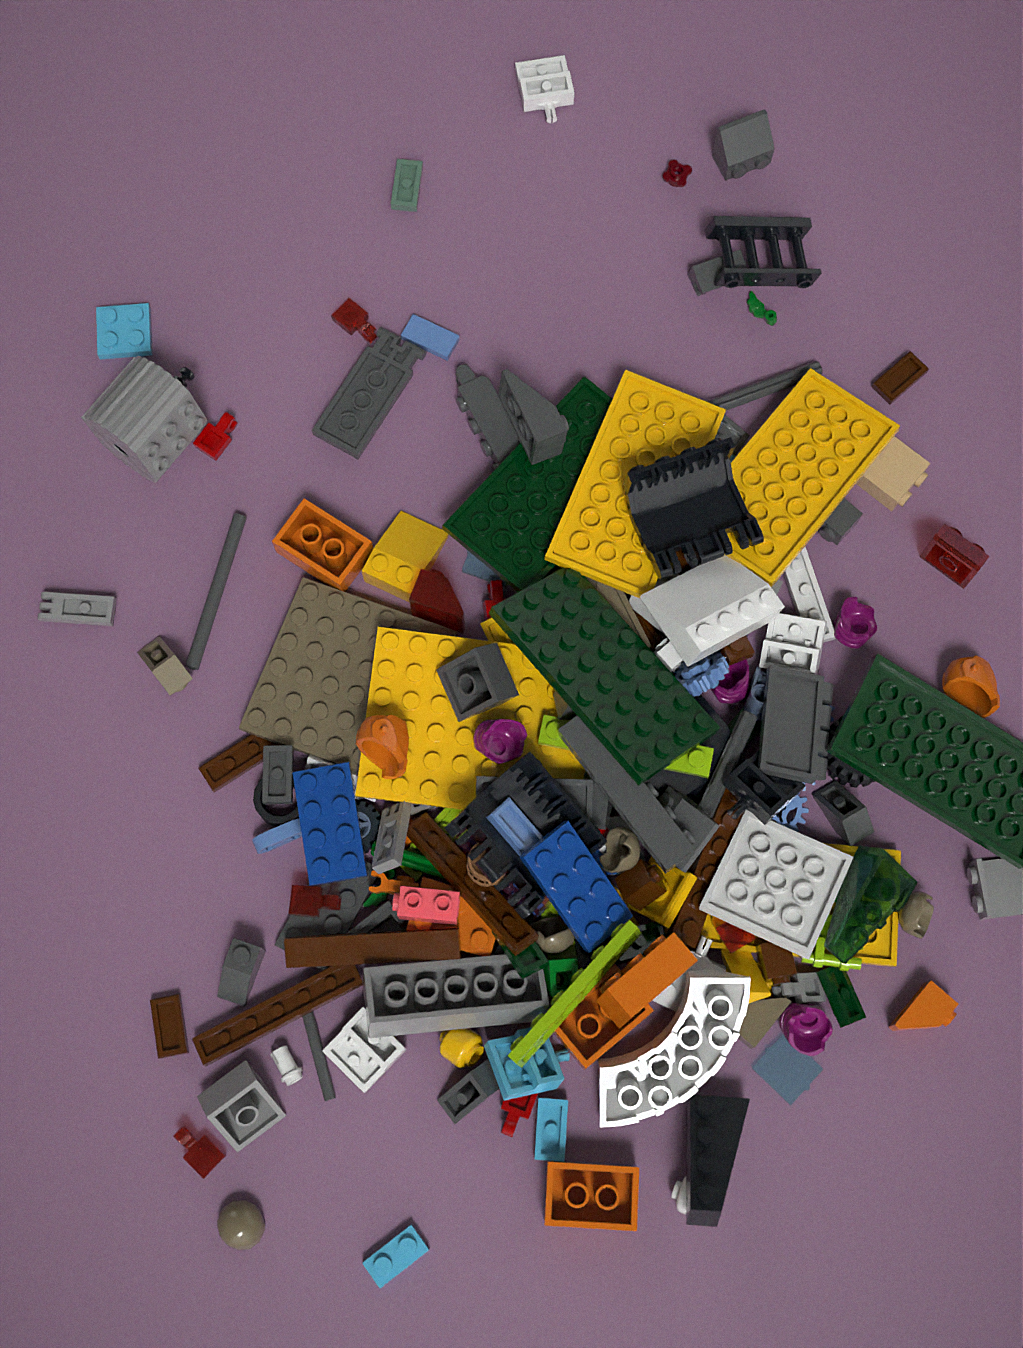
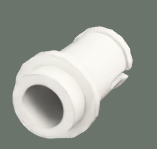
[270,1045,303,1086]

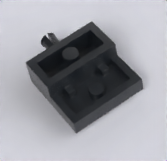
[723,751,805,825]

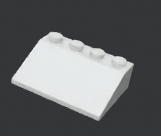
[640,555,785,666]

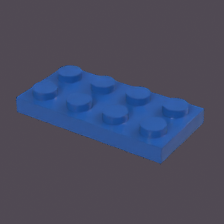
[292,762,368,887]
[520,821,633,953]

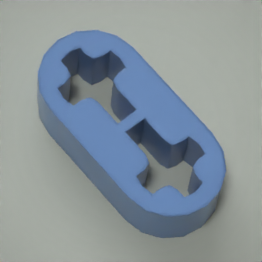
[252,818,302,854]

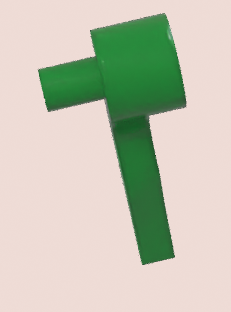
[747,291,777,326]
[363,869,397,907]

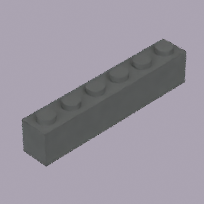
[558,716,695,874]

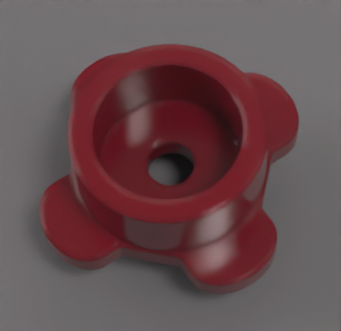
[663,160,692,187]

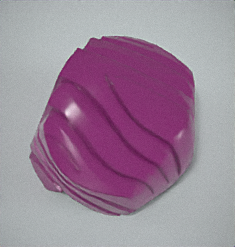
[832,597,877,649]
[710,659,749,703]
[474,719,527,763]
[779,1003,833,1056]

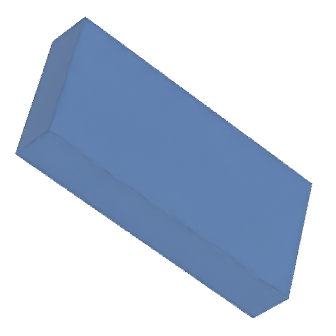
[401,314,460,361]
[486,797,543,856]

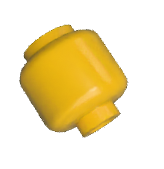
[439,1028,484,1068]

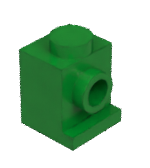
[543,957,578,999]

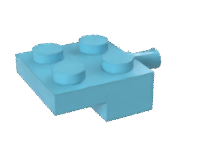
[484,1027,570,1101]

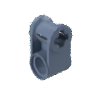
[744,666,766,721]

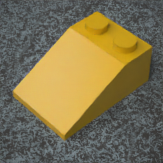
[362,511,449,604]

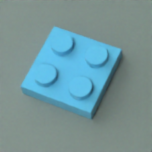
[96,303,152,360]

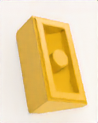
[721,949,771,1004]

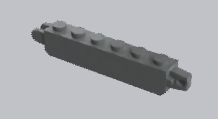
[455,364,521,470]

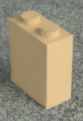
[856,436,930,511]

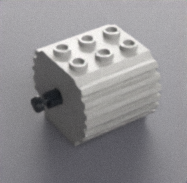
[81,356,207,483]

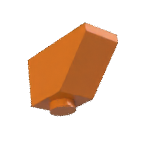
[888,980,959,1031]

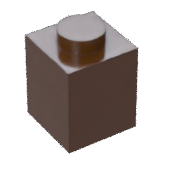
[615,859,667,911]
[756,942,797,986]

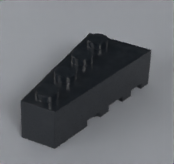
[686,1094,750,1227]

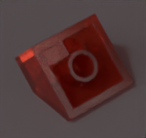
[919,524,990,589]
[409,569,465,634]

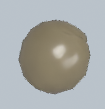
[599,826,640,873]
[898,891,934,939]
[530,916,575,953]
[217,1200,265,1251]

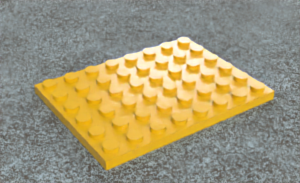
[355,627,586,810]

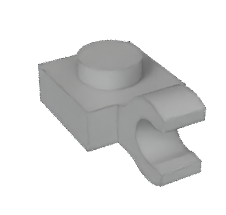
[772,972,826,1004]

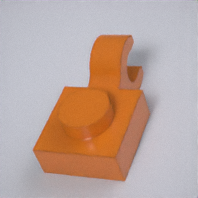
[368,871,420,895]

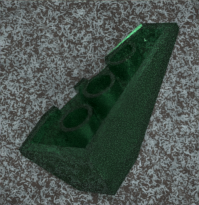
[824,846,918,964]

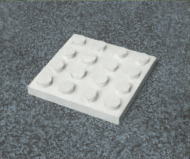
[699,810,854,960]

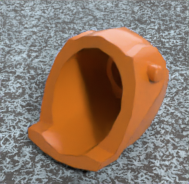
[942,655,1000,718]
[356,715,409,779]

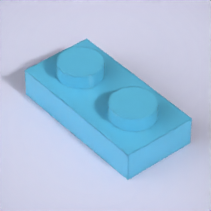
[534,1098,568,1162]
[362,1224,430,1288]

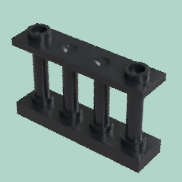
[705,216,822,289]

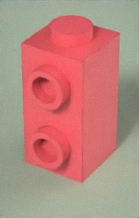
[392,886,460,925]

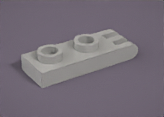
[37,592,116,626]
[371,801,411,874]

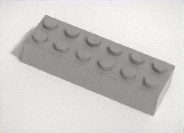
[363,954,549,1038]

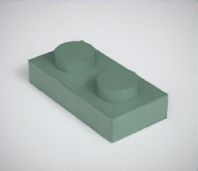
[391,159,423,212]

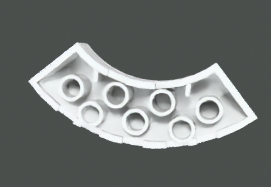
[598,970,751,1127]

